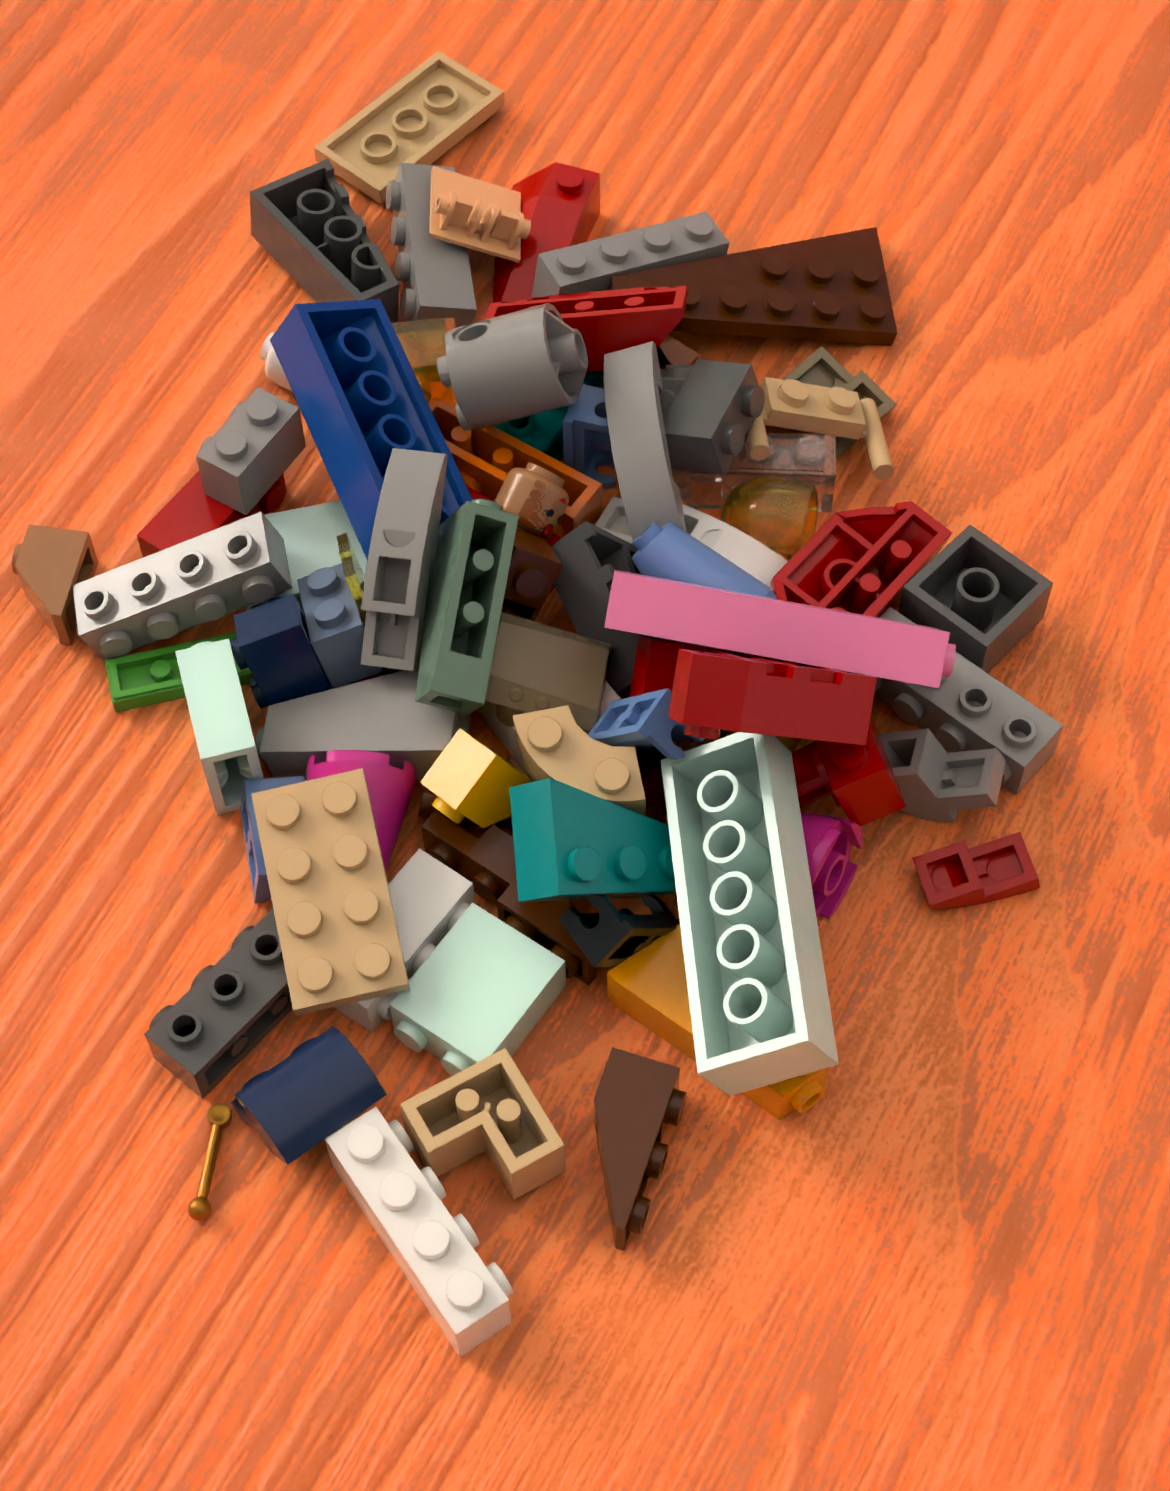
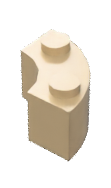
[512,705,646,816]

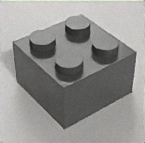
[899,525,1053,673]

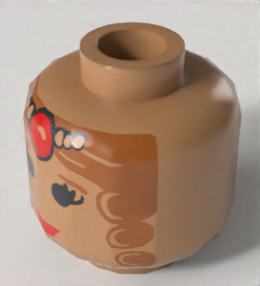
[494,462,569,539]

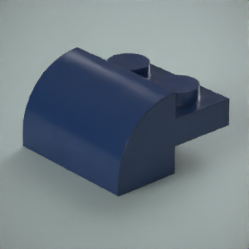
[231,1026,387,1165]

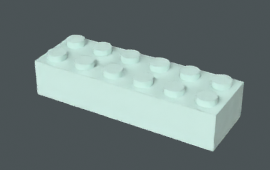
[661,732,839,1096]

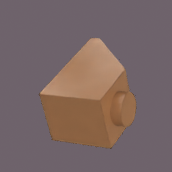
[12,524,98,645]

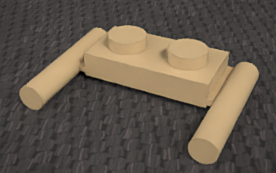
[746,377,894,480]

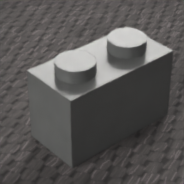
[663,359,765,475]

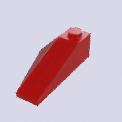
[493,162,600,303]

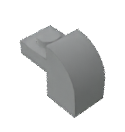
[879,728,1006,822]

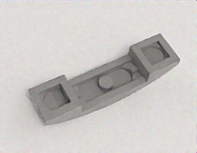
[604,341,687,541]

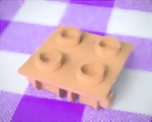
[429,166,531,263]

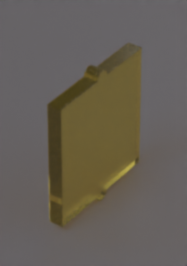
[337,533,366,623]

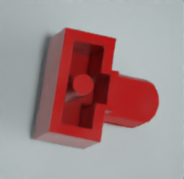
[791,717,906,827]

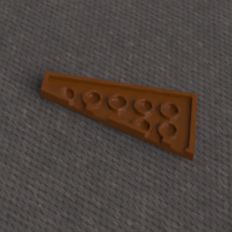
[608,227,897,346]

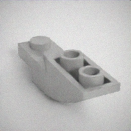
[361,448,448,671]

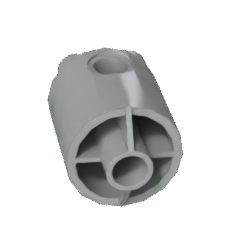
[437,303,588,431]

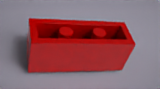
[136,471,287,557]

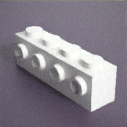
[325,1107,513,1357]

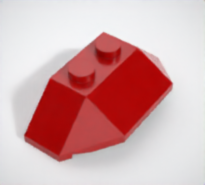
[484,286,688,372]
[770,501,952,618]

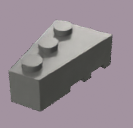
[551,521,679,699]

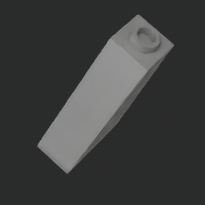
[256,670,472,780]

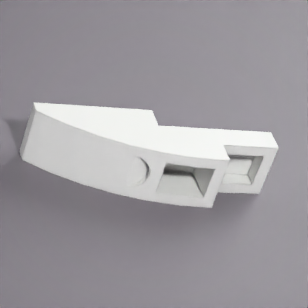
[595,496,788,590]

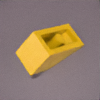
[420,728,534,828]

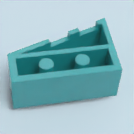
[509,778,676,902]

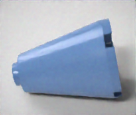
[632,521,777,651]

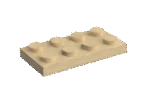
[314,51,505,204]
[251,768,410,1016]

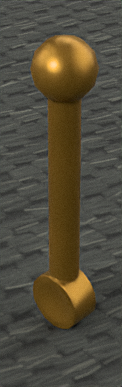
[188,1103,232,1221]

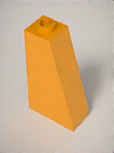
[607,924,829,1120]

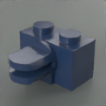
[230,593,332,709]

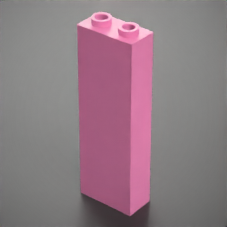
[604,570,956,688]

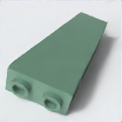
[415,499,519,715]

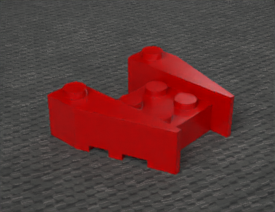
[629,636,877,746]

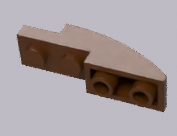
[421,811,596,985]

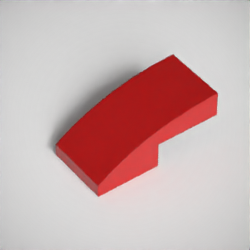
[912,832,1040,910]

